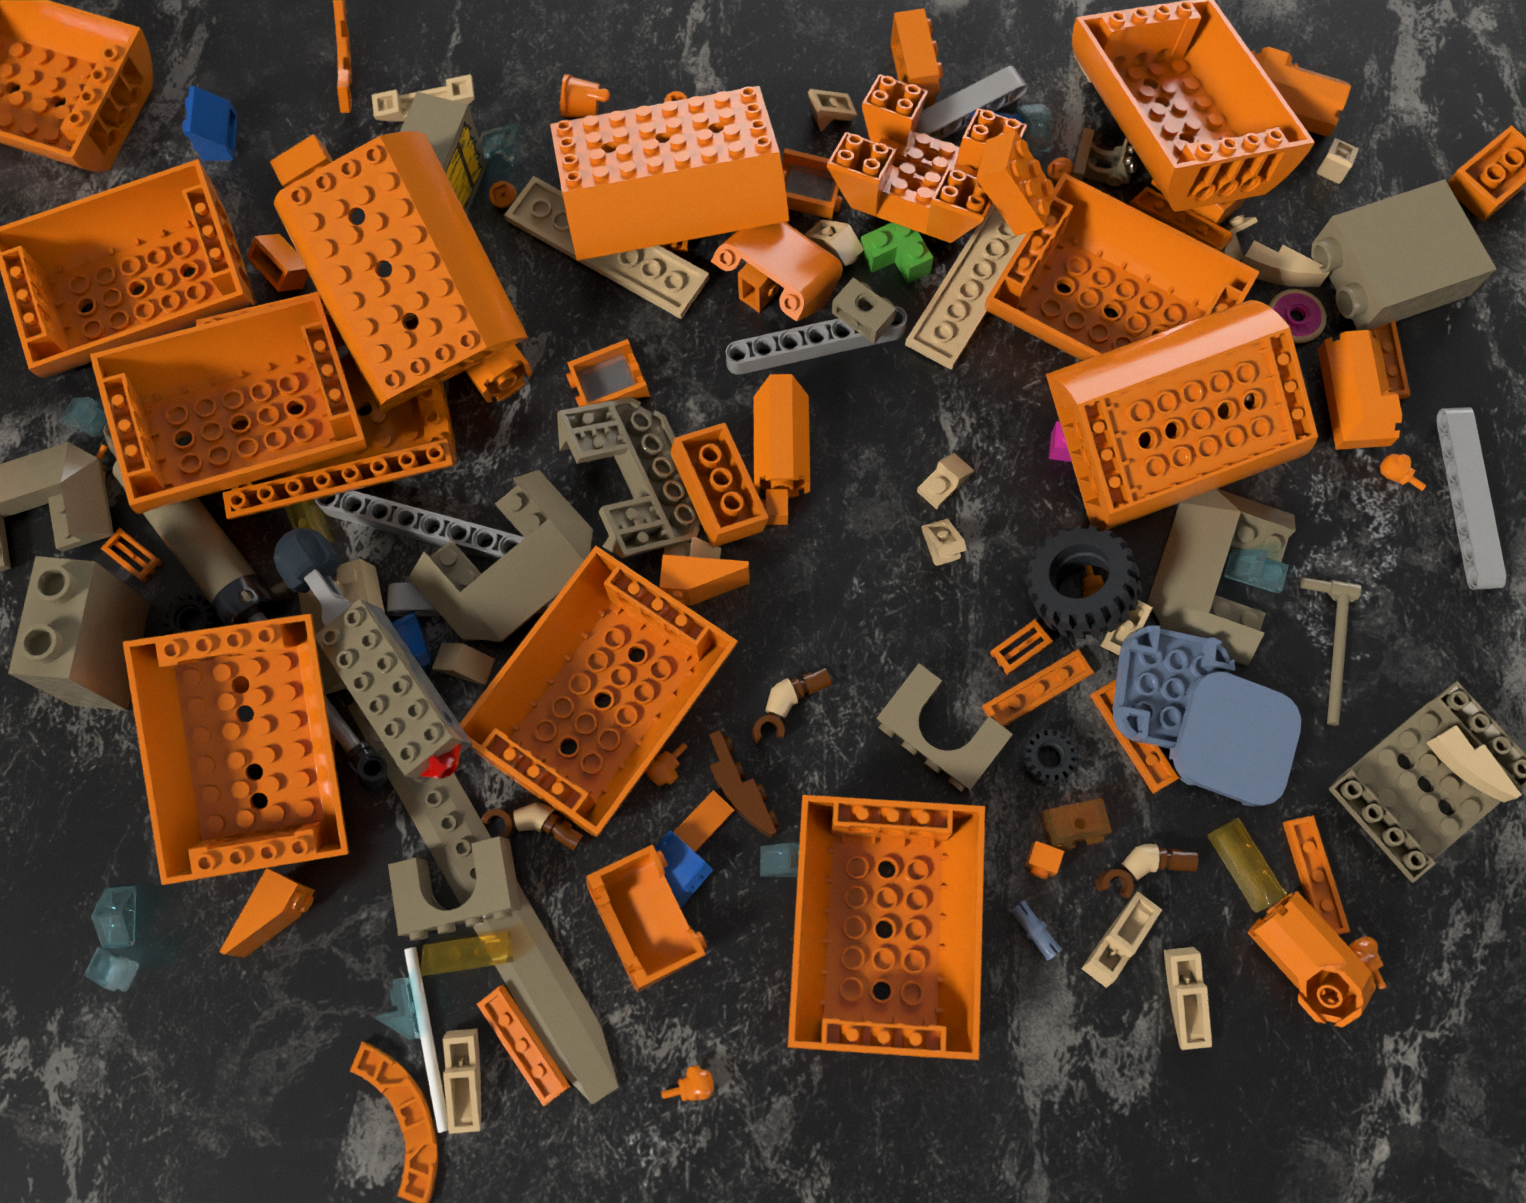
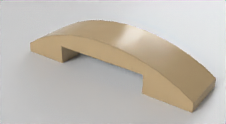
[372,74,475,121]

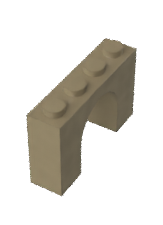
[877,664,1013,792]
[388,836,522,941]

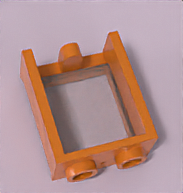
[782,148,842,221]
[566,339,650,407]

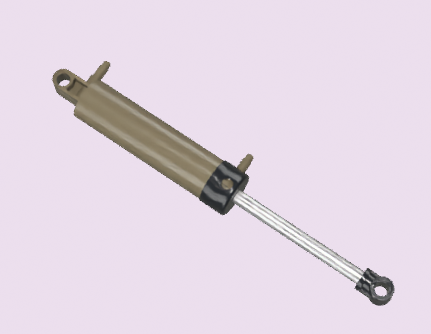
[104,423,387,791]

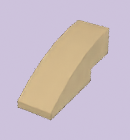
[1242,240,1330,287]
[1426,725,1521,802]
[1081,891,1162,987]
[1164,947,1212,1050]
[443,1029,481,1134]

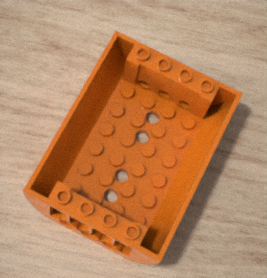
[0,0,153,172]
[1072,0,1315,212]
[1046,300,1318,532]
[123,614,349,885]

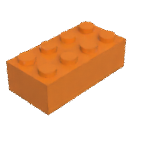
[670,423,769,548]

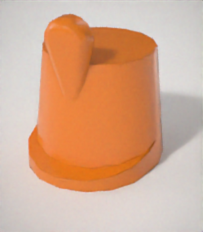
[560,74,610,118]

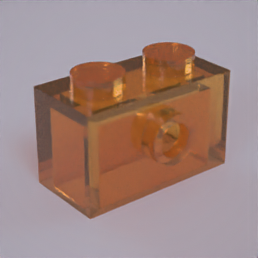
[1040,798,1112,851]

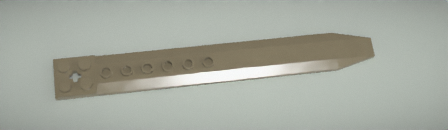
[347,702,619,1104]

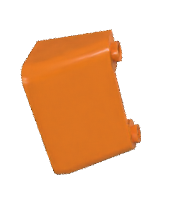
[711,222,843,322]
[586,844,707,993]

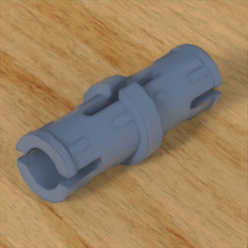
[1010,900,1062,961]

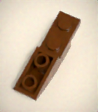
[709,730,780,839]

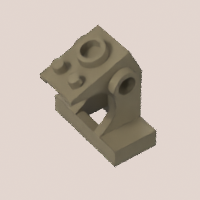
[1072,128,1137,186]

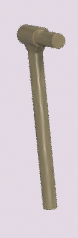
[1300,577,1361,725]

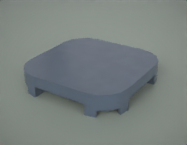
[1113,626,1235,749]
[1169,672,1301,806]

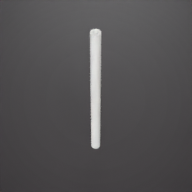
[404,947,449,1133]

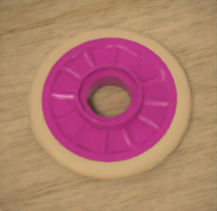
[1269,289,1326,343]

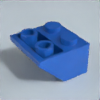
[182,86,238,161]

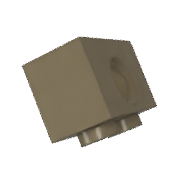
[832,278,896,344]

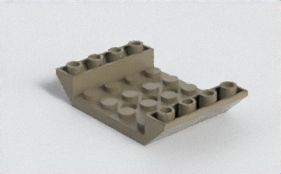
[1328,681,1526,883]

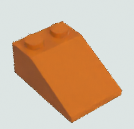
[659,555,750,606]
[219,868,315,958]

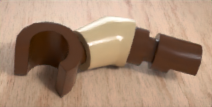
[751,668,832,744]
[481,802,583,851]
[1096,844,1198,898]

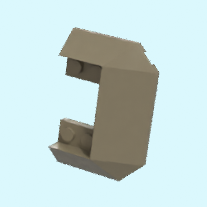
[557,397,701,558]
[0,442,114,572]
[409,470,593,642]
[1147,488,1296,667]

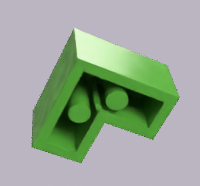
[860,222,933,284]

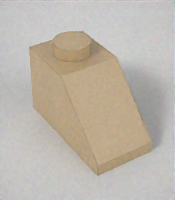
[804,219,864,266]

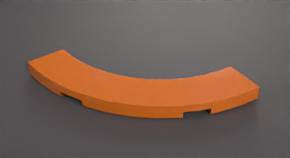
[333,0,352,113]
[350,1041,438,1203]

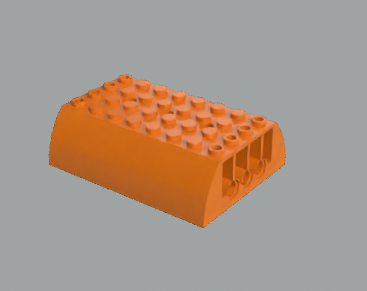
[550,86,789,261]
[274,131,528,413]
[0,159,257,378]
[985,173,1260,361]
[90,294,368,514]
[460,545,738,837]
[788,795,985,1060]

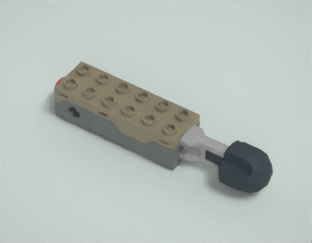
[274,528,473,782]

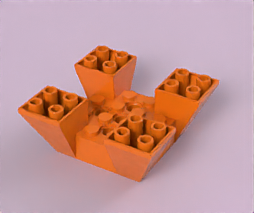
[827,74,1027,243]

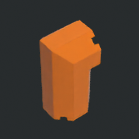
[1250,47,1351,137]
[1318,330,1402,450]
[465,345,532,402]
[754,374,810,498]
[1247,891,1376,1027]

